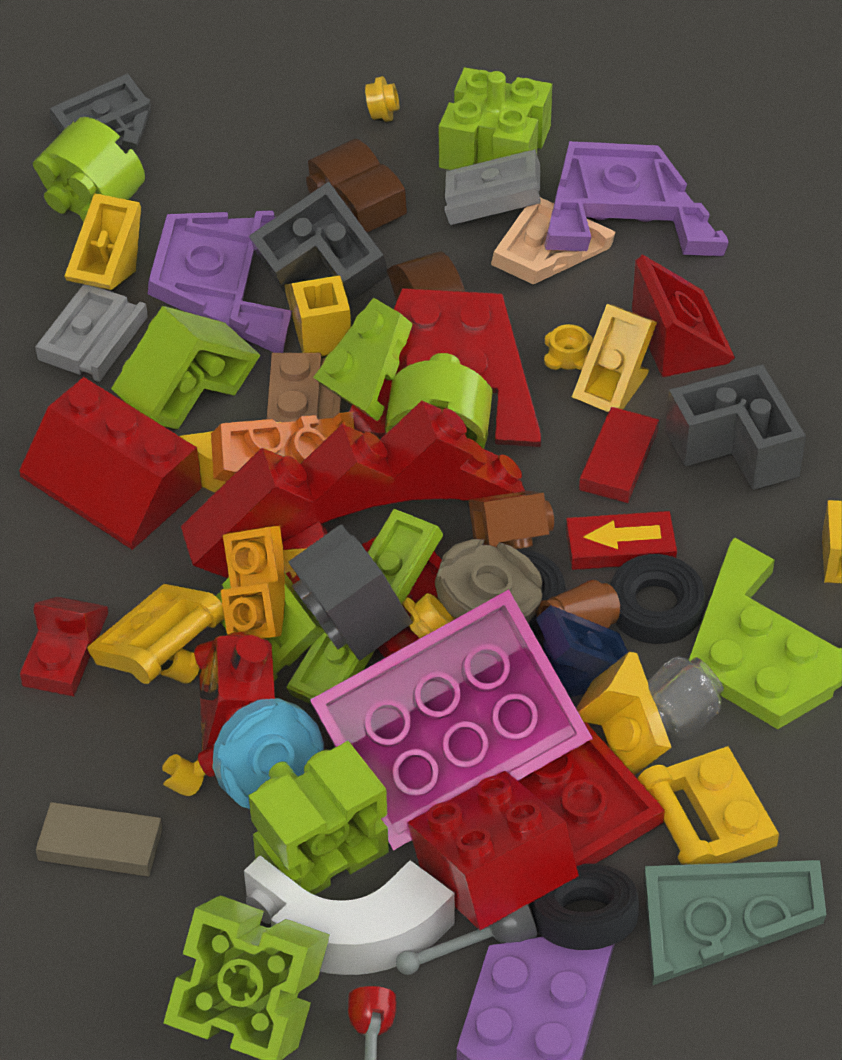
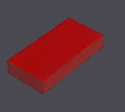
[579,407,659,503]

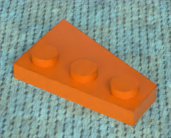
[211,412,354,482]

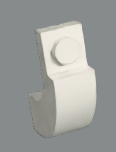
[244,856,455,975]

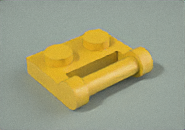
[87,584,225,684]
[637,746,779,865]

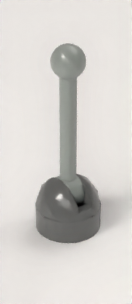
[396,905,537,975]

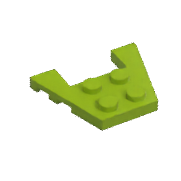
[686,538,842,729]

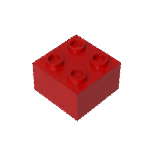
[407,770,579,930]

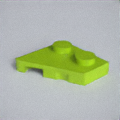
[313,297,412,421]

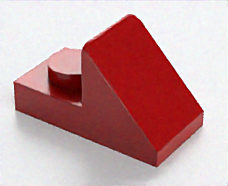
[20,597,109,697]

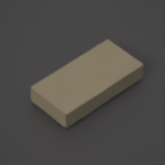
[36,802,163,877]

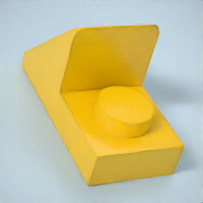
[572,304,657,412]
[576,651,672,775]

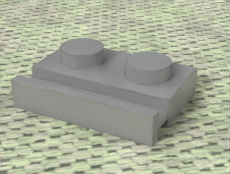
[444,149,541,225]
[35,284,148,382]

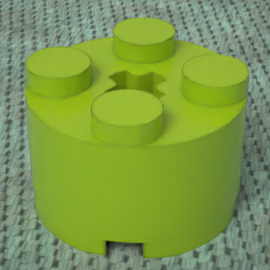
[33,117,145,222]
[385,353,493,449]

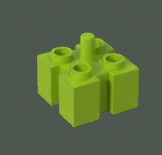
[439,67,552,170]
[248,741,389,895]
[163,895,330,1060]

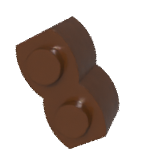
[306,138,407,233]

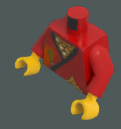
[160,632,275,796]

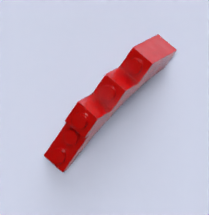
[181,400,525,579]

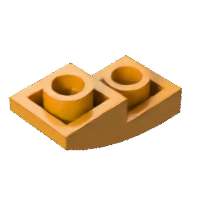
[220,526,285,639]

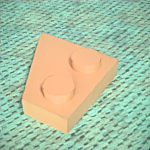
[491,197,615,285]

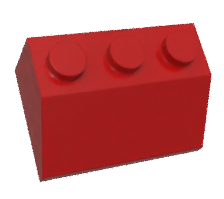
[19,377,202,550]

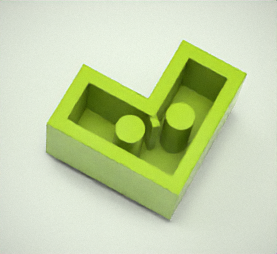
[111,306,261,429]

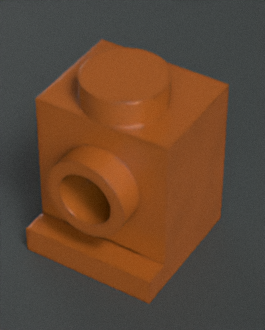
[469,491,554,549]

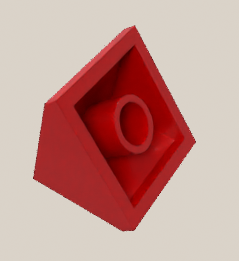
[632,254,735,377]

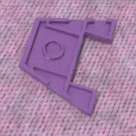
[544,141,729,256]
[147,211,292,353]

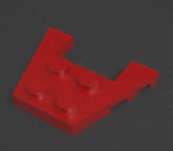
[349,288,541,447]

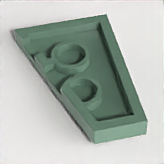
[643,860,826,986]

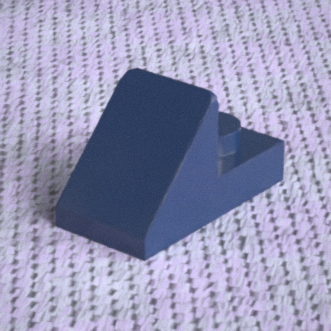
[536,605,628,698]

